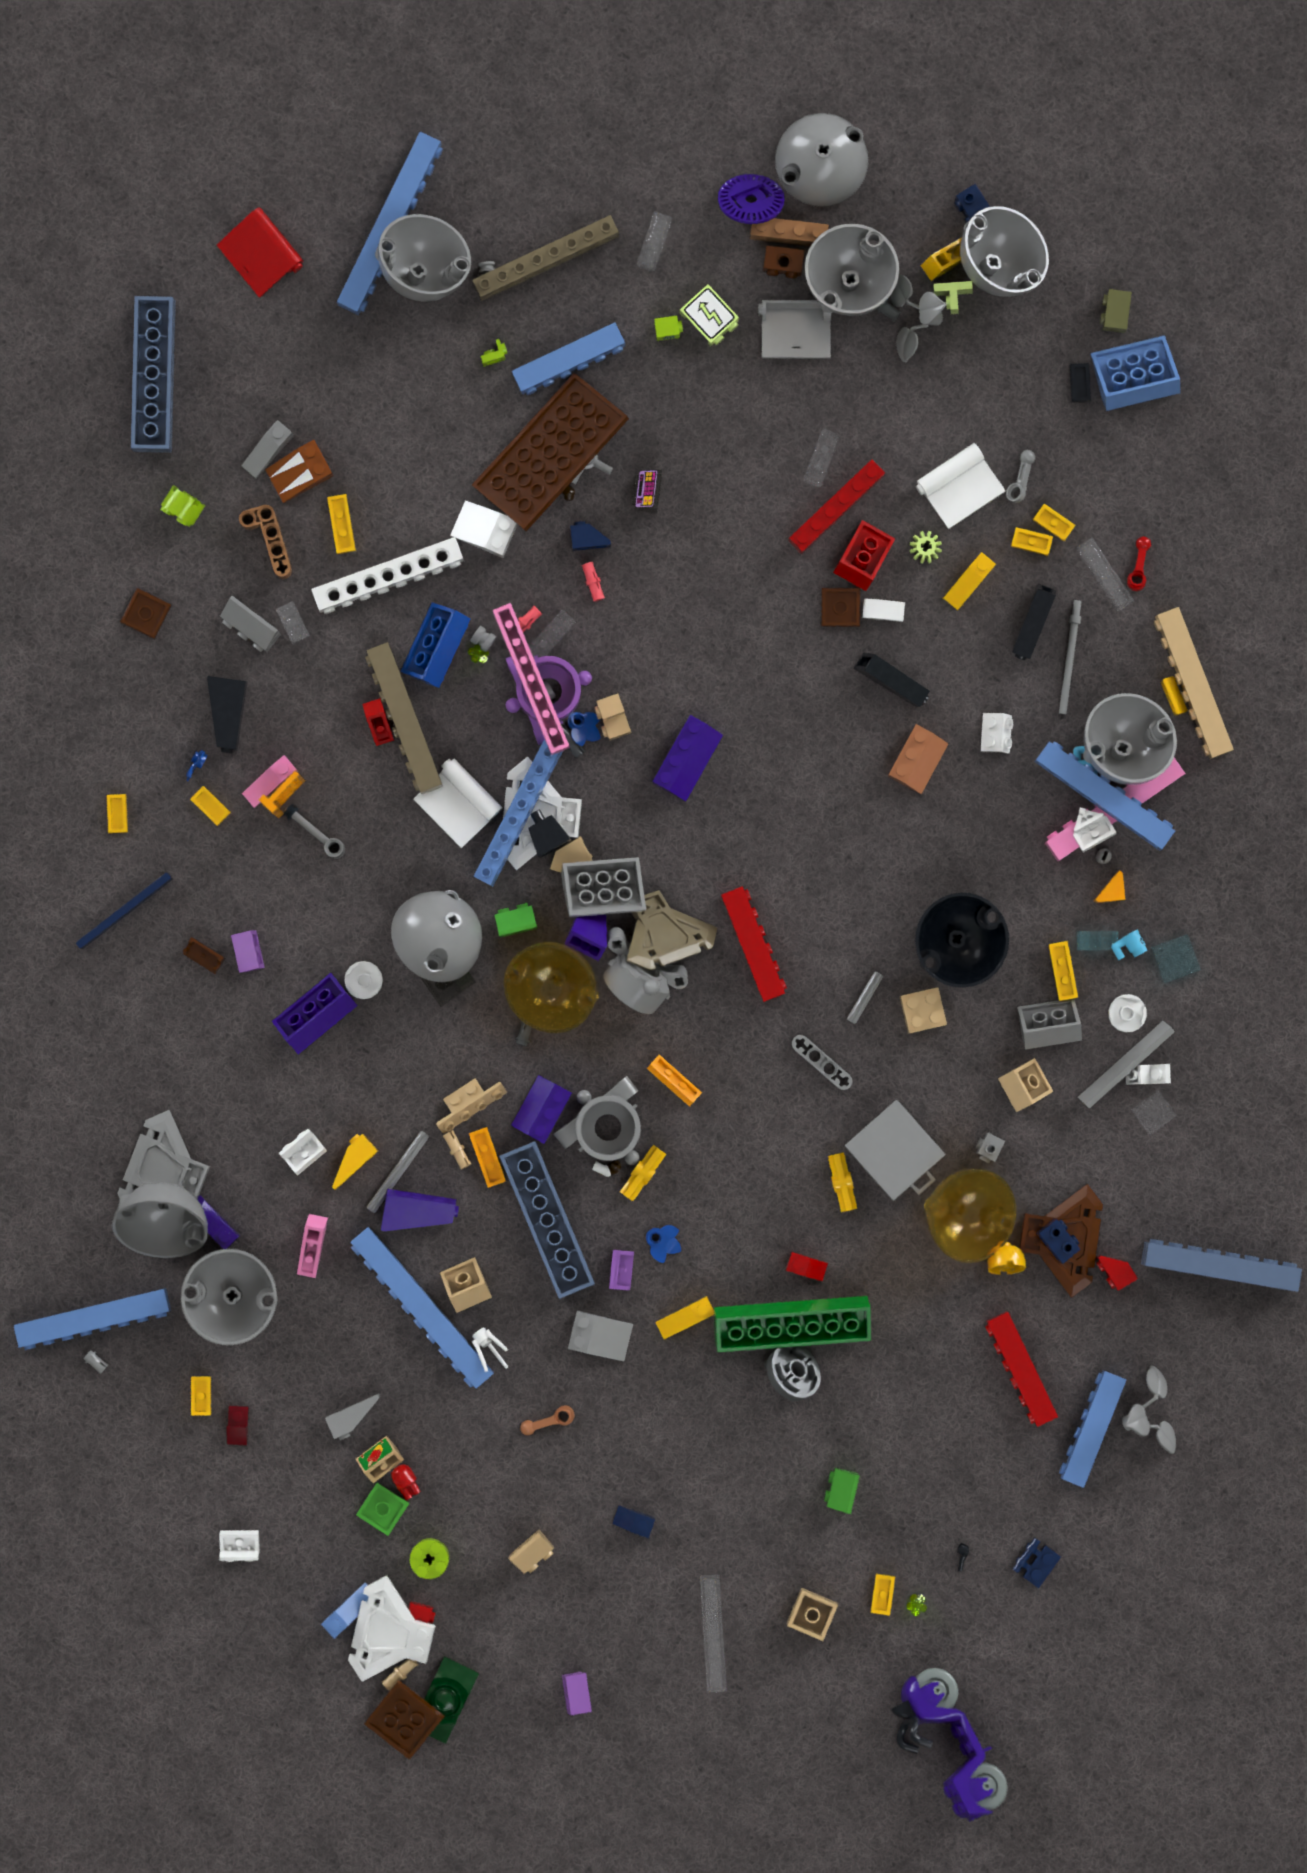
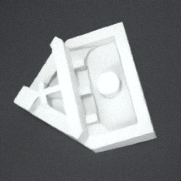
[1073,808,1116,853]

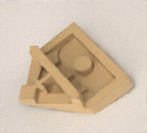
[550,836,593,872]

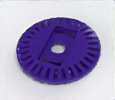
[718,174,785,224]

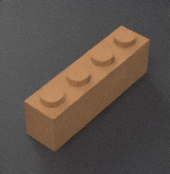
[750,218,829,246]

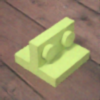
[934,281,973,314]

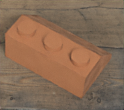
[888,724,948,794]

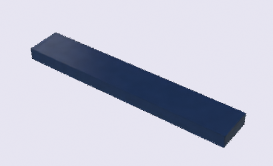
[76,873,173,949]

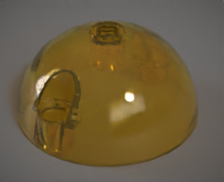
[504,942,599,1033]
[924,1168,1016,1263]

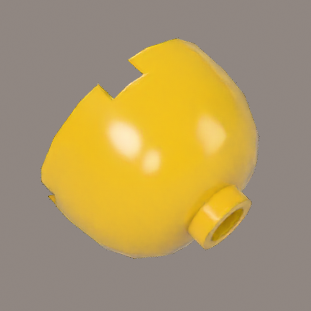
[987,1242,1026,1275]

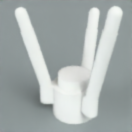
[472,1328,508,1372]

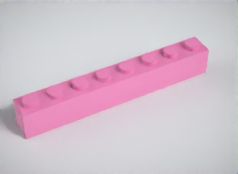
[493,603,569,755]
[1045,758,1186,861]

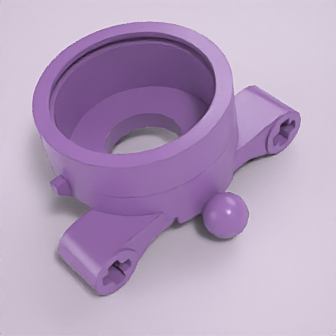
[505,655,592,745]

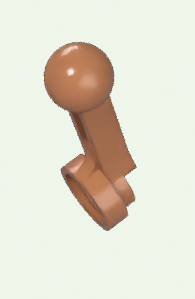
[520,1405,575,1436]

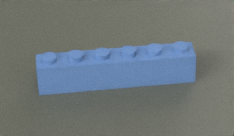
[512,323,625,395]
[1059,1370,1126,1488]

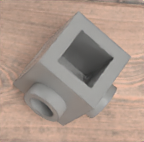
[975,1133,1005,1163]

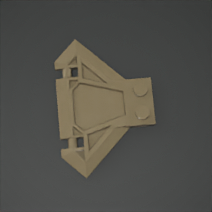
[626,890,717,971]

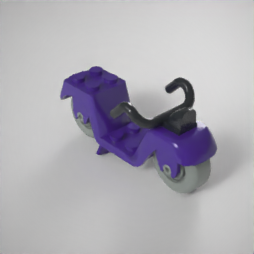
[891,1668,1007,1822]

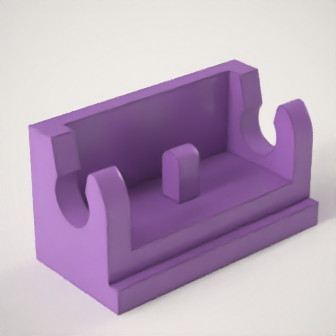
[231,930,265,973]
[609,1250,634,1290]
[562,1672,592,1715]

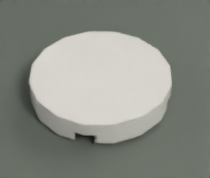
[345,961,383,999]
[1108,994,1147,1032]

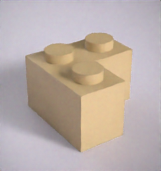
[594,694,631,741]

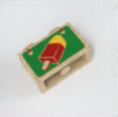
[356,1436,404,1483]

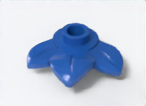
[567,712,601,746]
[186,750,207,781]
[646,1225,681,1263]

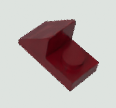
[227,1406,249,1445]

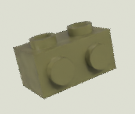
[1100,289,1132,333]

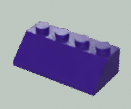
[653,715,723,802]
[272,973,358,1054]

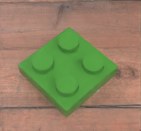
[356,1482,409,1536]

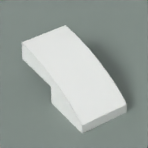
[862,599,905,622]

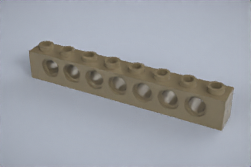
[473,215,619,301]

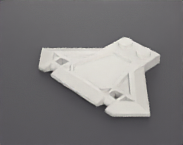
[503,756,582,870]
[348,1575,435,1682]

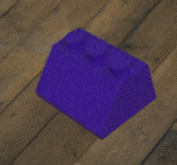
[511,1075,572,1144]

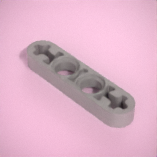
[792,1035,852,1090]

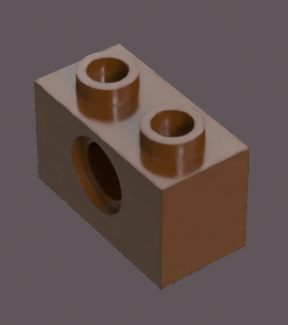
[763,246,804,279]

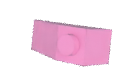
[242,755,298,808]
[297,1214,328,1278]

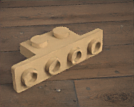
[436,1078,507,1134]

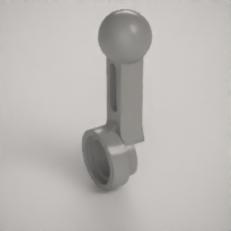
[1006,450,1035,503]

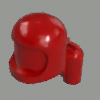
[391,1464,421,1501]

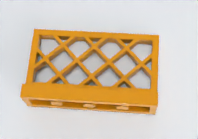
[258,771,305,818]

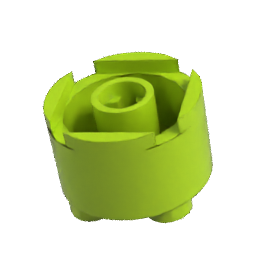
[160,485,205,527]
[410,1538,449,1579]

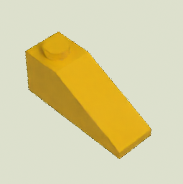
[921,238,962,281]
[943,552,996,610]
[332,1134,378,1190]
[655,1296,714,1339]

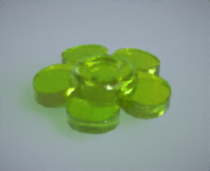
[468,645,489,664]
[907,1594,927,1616]

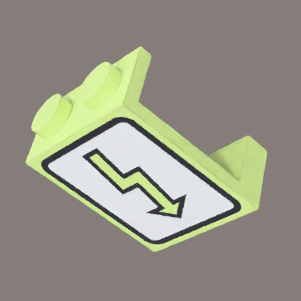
[680,284,739,346]

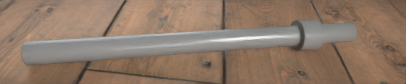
[1059,600,1081,715]

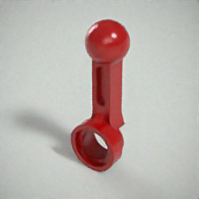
[1127,536,1151,591]

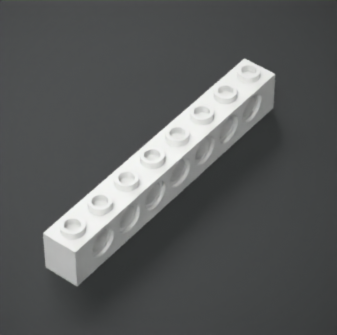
[311,537,464,614]

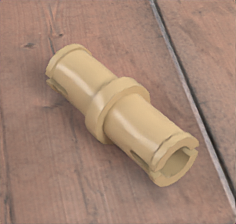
[443,1130,471,1170]
[382,1659,419,1691]

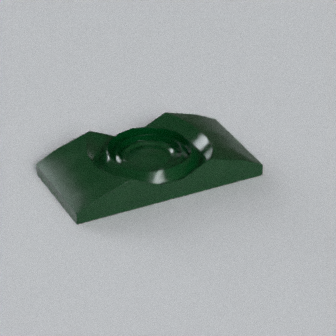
[424,1656,479,1744]

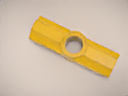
[620,1145,666,1201]
[828,1152,857,1212]

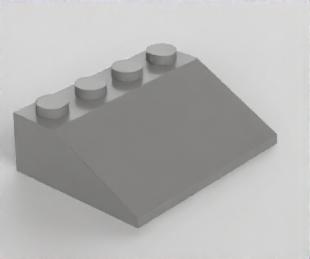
[561,857,646,917]

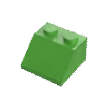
[495,903,538,938]
[824,1468,859,1514]

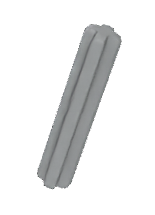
[847,971,883,1024]

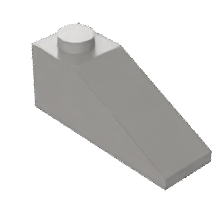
[242,420,294,478]
[325,1393,381,1440]

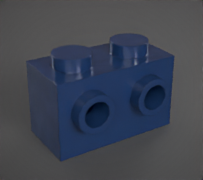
[954,184,990,223]
[1036,1219,1081,1264]

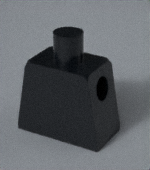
[528,809,572,858]

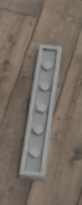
[1078,1021,1175,1108]

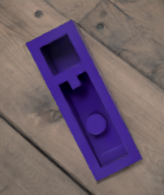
[197,1195,240,1249]

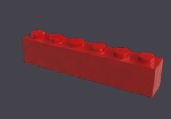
[788,459,885,555]
[721,886,787,1002]
[985,1311,1058,1427]

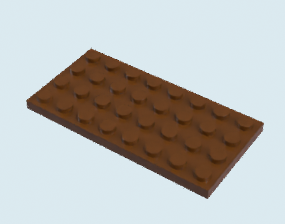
[472,373,629,531]

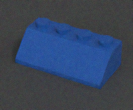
[400,602,471,688]

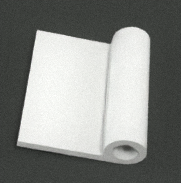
[916,443,1006,529]
[413,759,503,848]

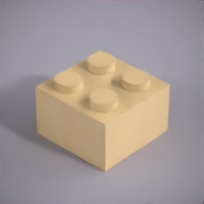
[900,987,947,1034]
[787,1588,838,1641]

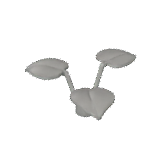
[891,275,946,363]
[1122,1365,1176,1454]

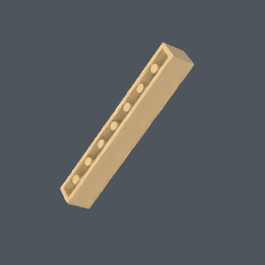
[1154,607,1234,759]

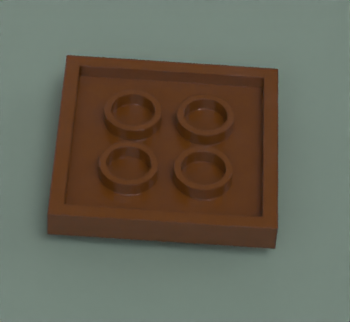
[364,1680,444,1760]

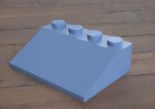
[1091,335,1180,411]

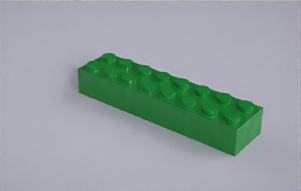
[714,1296,871,1352]

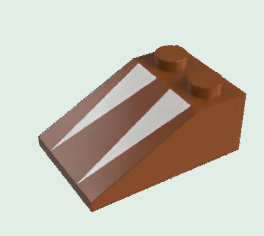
[265,440,334,503]

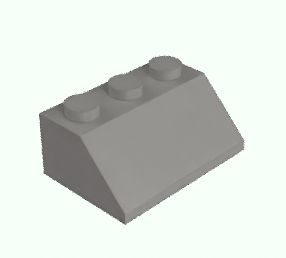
[220,596,281,652]
[1017,998,1082,1049]

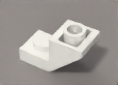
[1126,1064,1171,1085]

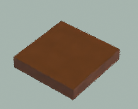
[120,588,172,639]
[821,588,860,627]

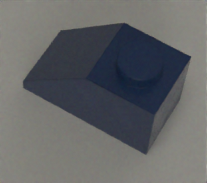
[570,521,611,551]
[612,1505,655,1538]

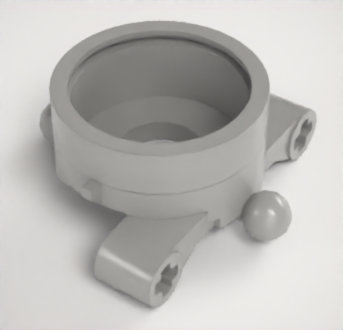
[603,927,688,1014]
[553,1076,641,1165]

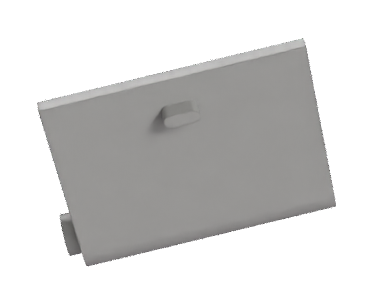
[758,300,831,359]

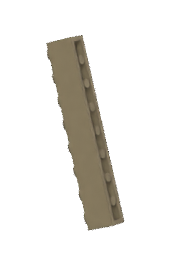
[365,642,443,795]

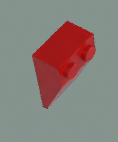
[833,520,895,591]

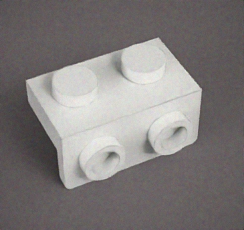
[981,713,1013,753]
[279,1129,327,1175]
[219,1530,260,1562]

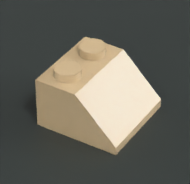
[998,1058,1053,1112]
[440,1257,492,1313]
[509,1530,554,1574]

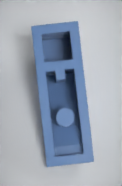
[321,1582,369,1638]

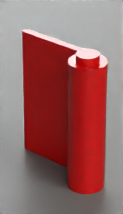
[217,207,304,298]

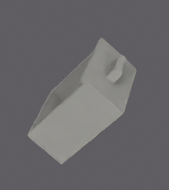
[844,1100,946,1202]

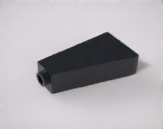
[1012,583,1056,660]
[854,653,930,707]
[207,676,247,754]

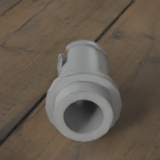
[83,1350,108,1374]

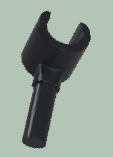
[957,1543,969,1572]

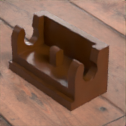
[183,937,226,974]

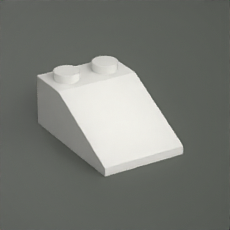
[450,501,517,558]

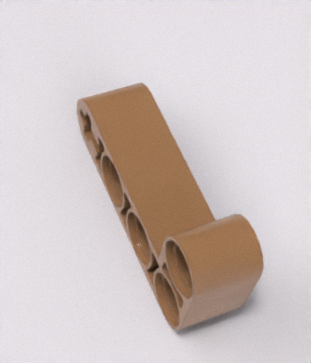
[239,505,292,579]

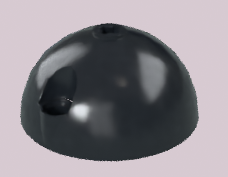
[915,893,1009,988]

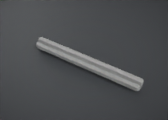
[367,1131,429,1213]

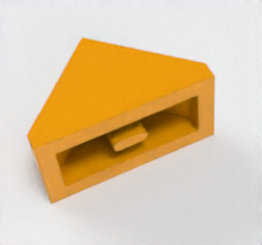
[1094,870,1126,903]

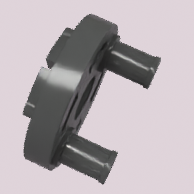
[764,1346,821,1402]

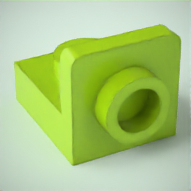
[481,339,508,367]

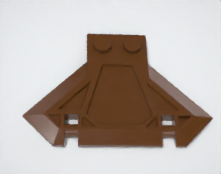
[1019,1184,1103,1298]

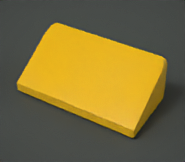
[1161,676,1188,716]

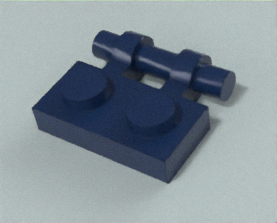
[1012,1537,1061,1588]

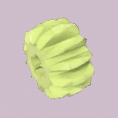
[910,531,942,564]

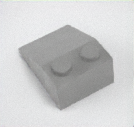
[568,1310,633,1361]

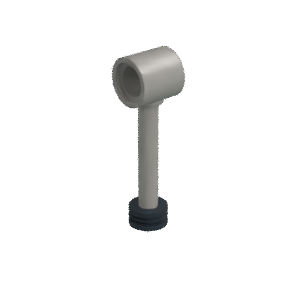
[283,804,345,859]

